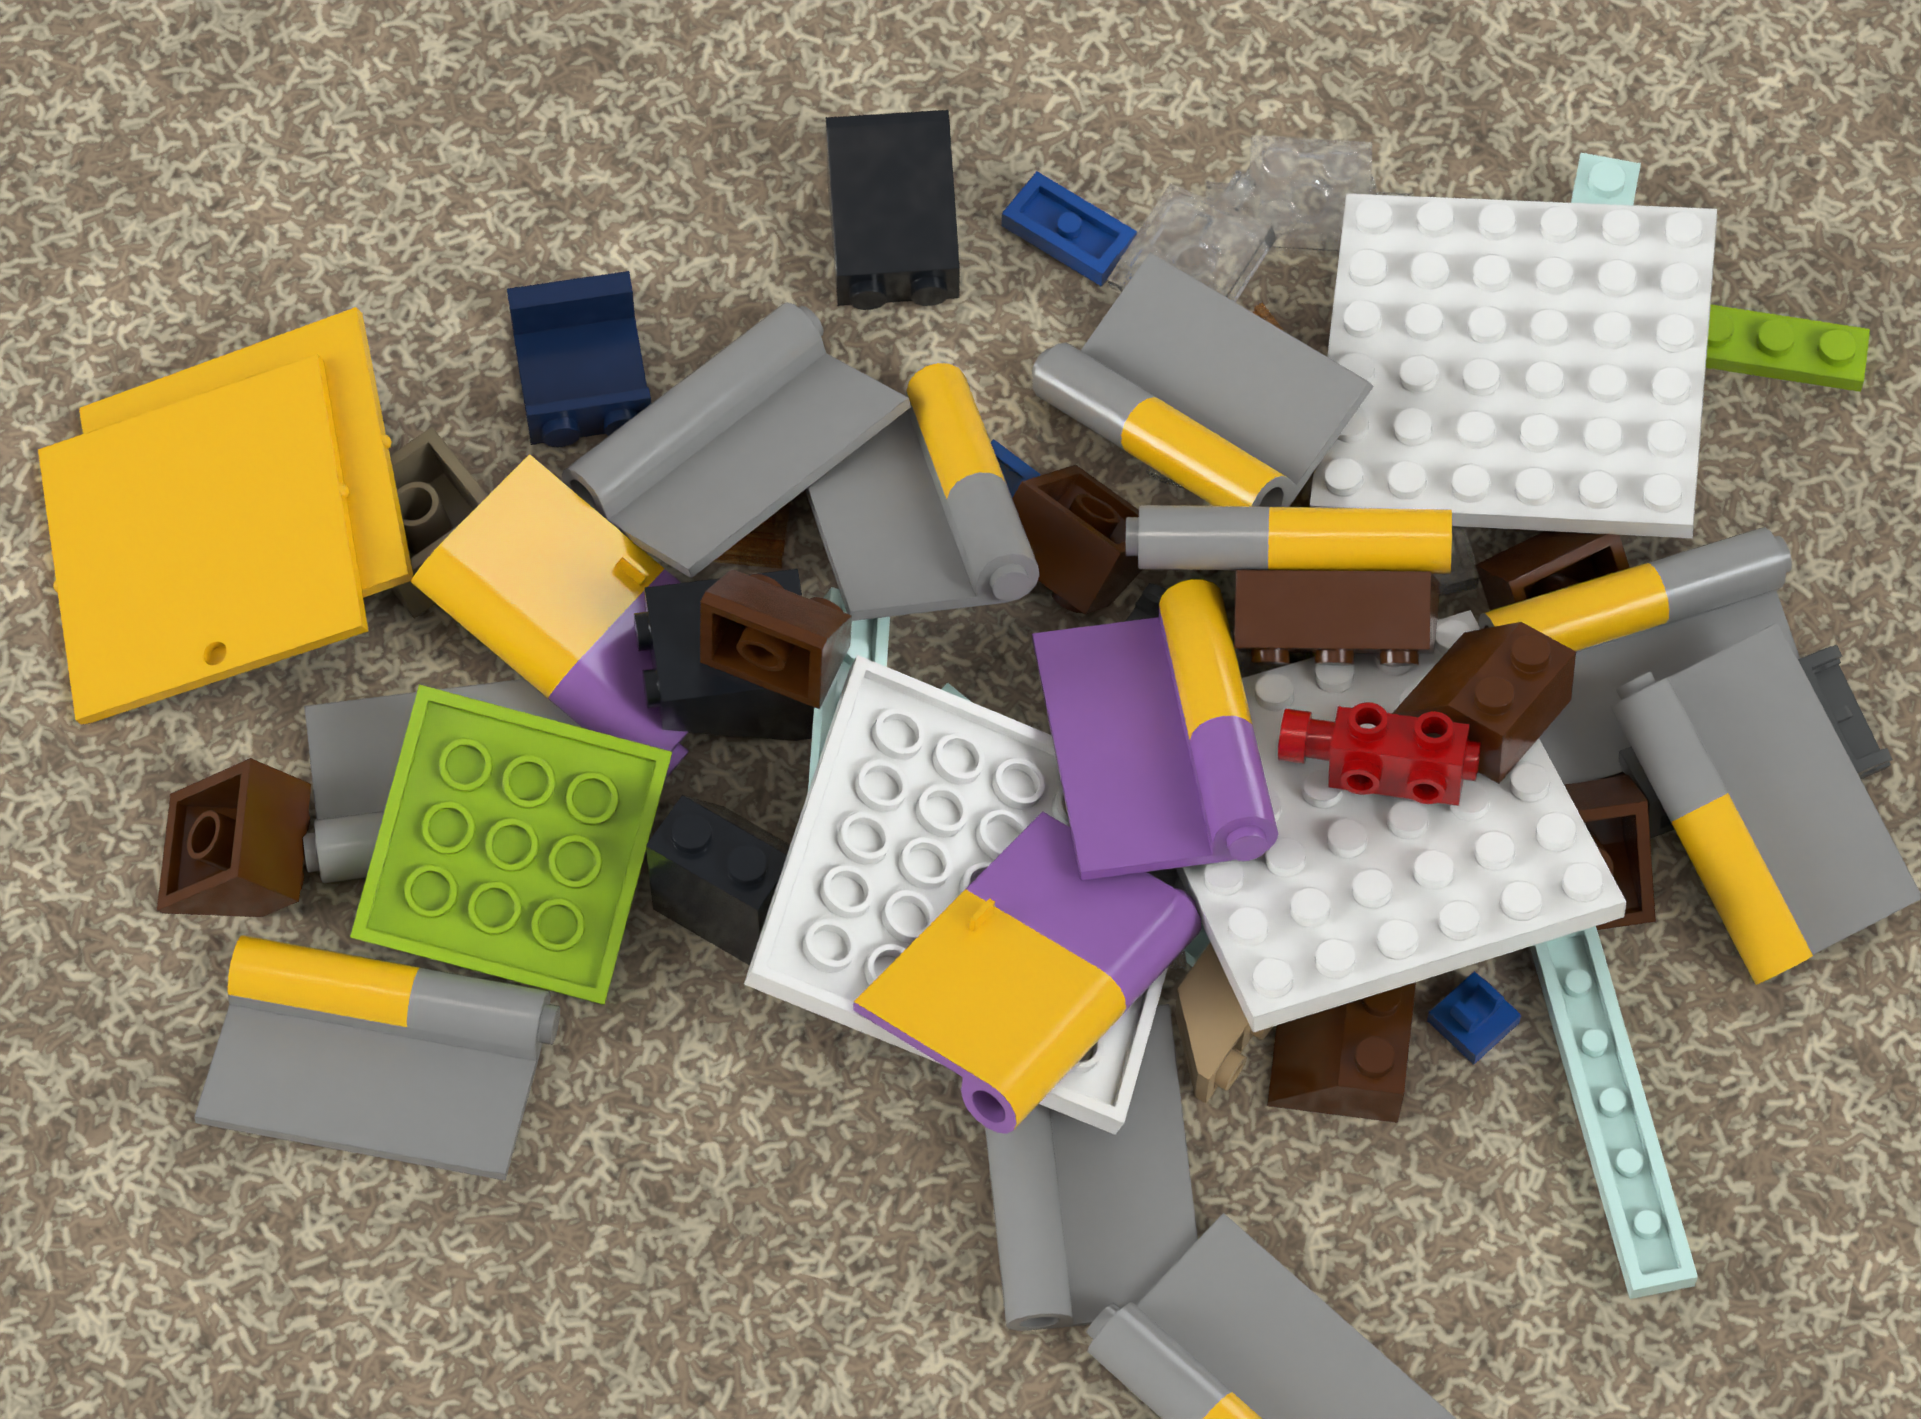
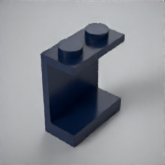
[507,271,651,447]

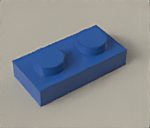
[1001,171,1137,287]

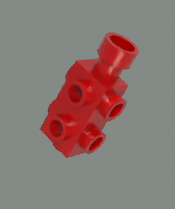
[1278,702,1481,806]

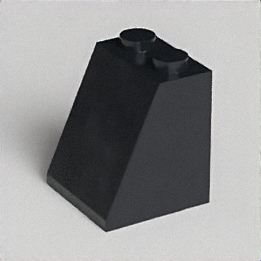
[826,110,960,310]
[634,569,814,741]
[646,795,790,965]

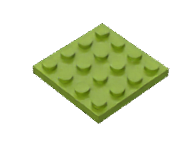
[350,684,672,1005]

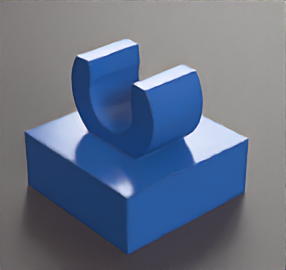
[1427,971,1521,1065]

